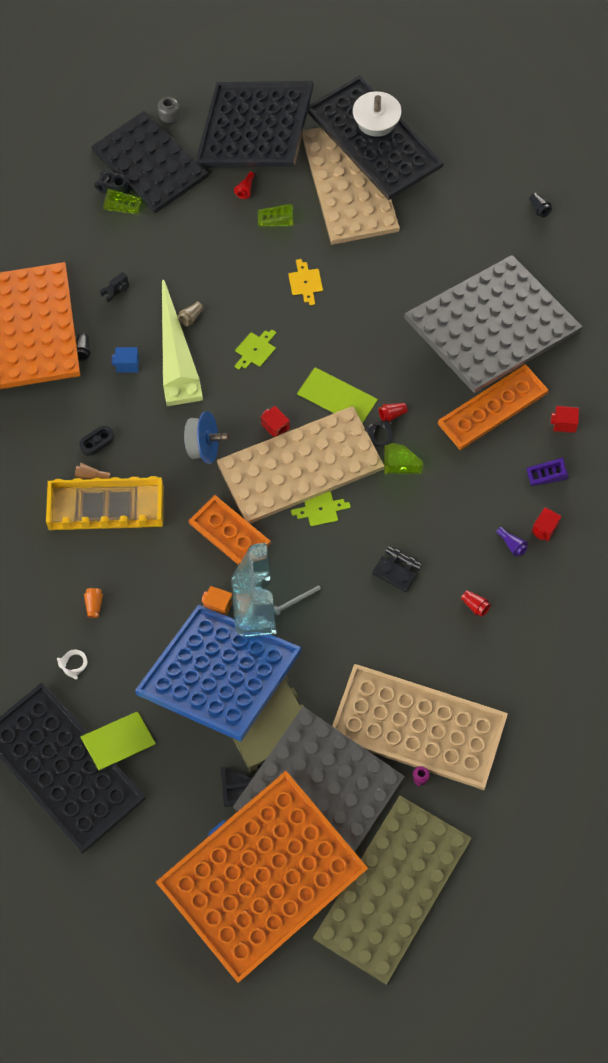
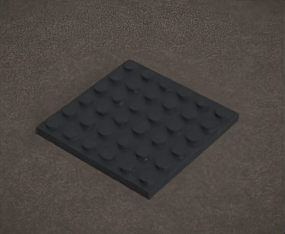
[195,81,314,167]

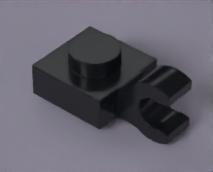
[100,272,129,302]

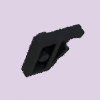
[220,767,253,807]

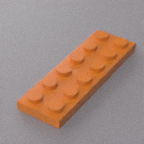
[438,364,549,450]

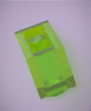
[384,443,423,474]

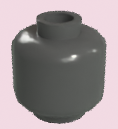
[158,97,180,123]

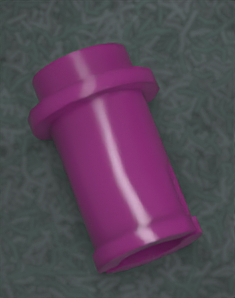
[413,766,429,786]

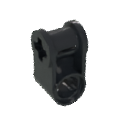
[94,170,129,197]

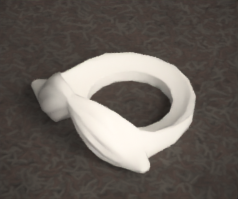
[57,650,88,680]

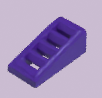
[526,458,569,486]

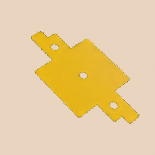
[288,259,323,305]

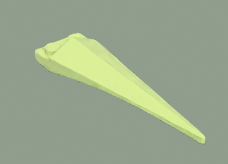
[162,280,203,406]

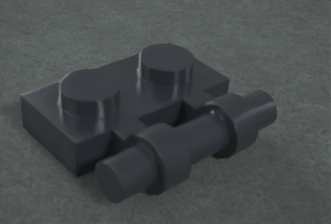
[372,546,422,592]

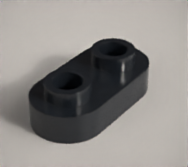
[79,425,114,456]

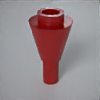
[234,171,255,199]

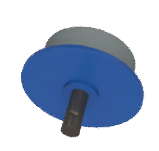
[184,411,230,464]

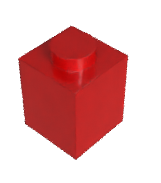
[261,406,290,437]
[550,406,579,433]
[531,507,562,541]

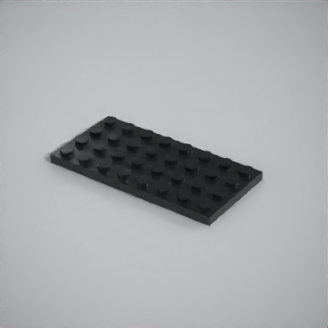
[308,75,444,201]
[0,682,146,854]

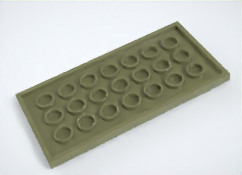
[313,796,472,985]

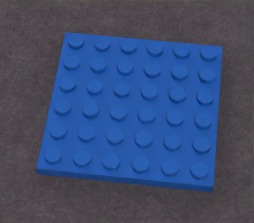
[135,604,301,742]

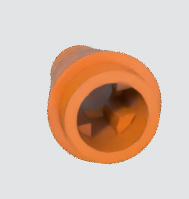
[84,588,103,618]

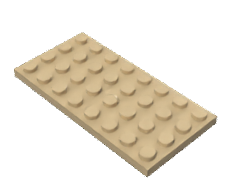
[302,127,400,245]
[217,406,384,524]
[332,664,508,790]

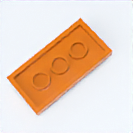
[189,495,271,570]

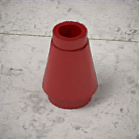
[379,402,408,422]
[461,590,491,617]

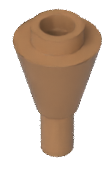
[75,463,110,480]

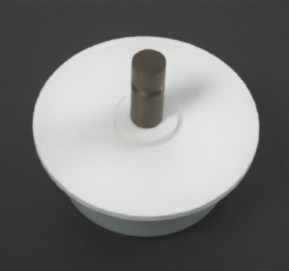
[353,92,401,136]

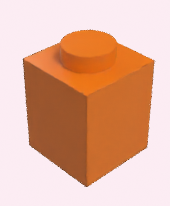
[201,586,233,616]

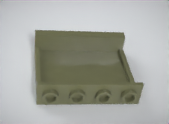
[233,674,303,773]

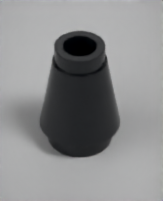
[529,193,552,217]
[76,333,91,361]

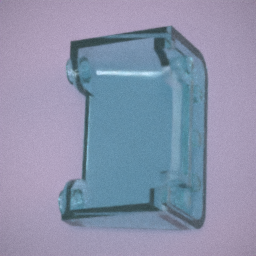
[231,543,276,637]

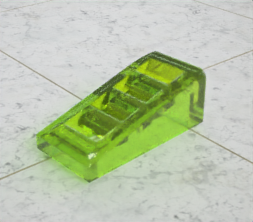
[103,189,142,214]
[258,204,293,226]

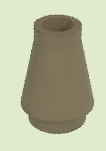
[178,302,204,326]

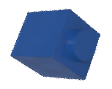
[112,347,139,372]

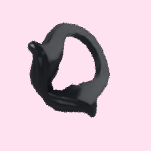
[365,421,393,447]

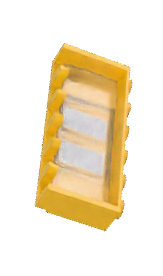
[46,476,164,530]

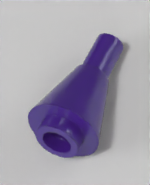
[496,527,528,556]

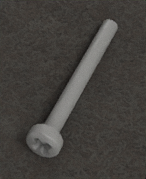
[273,585,321,616]

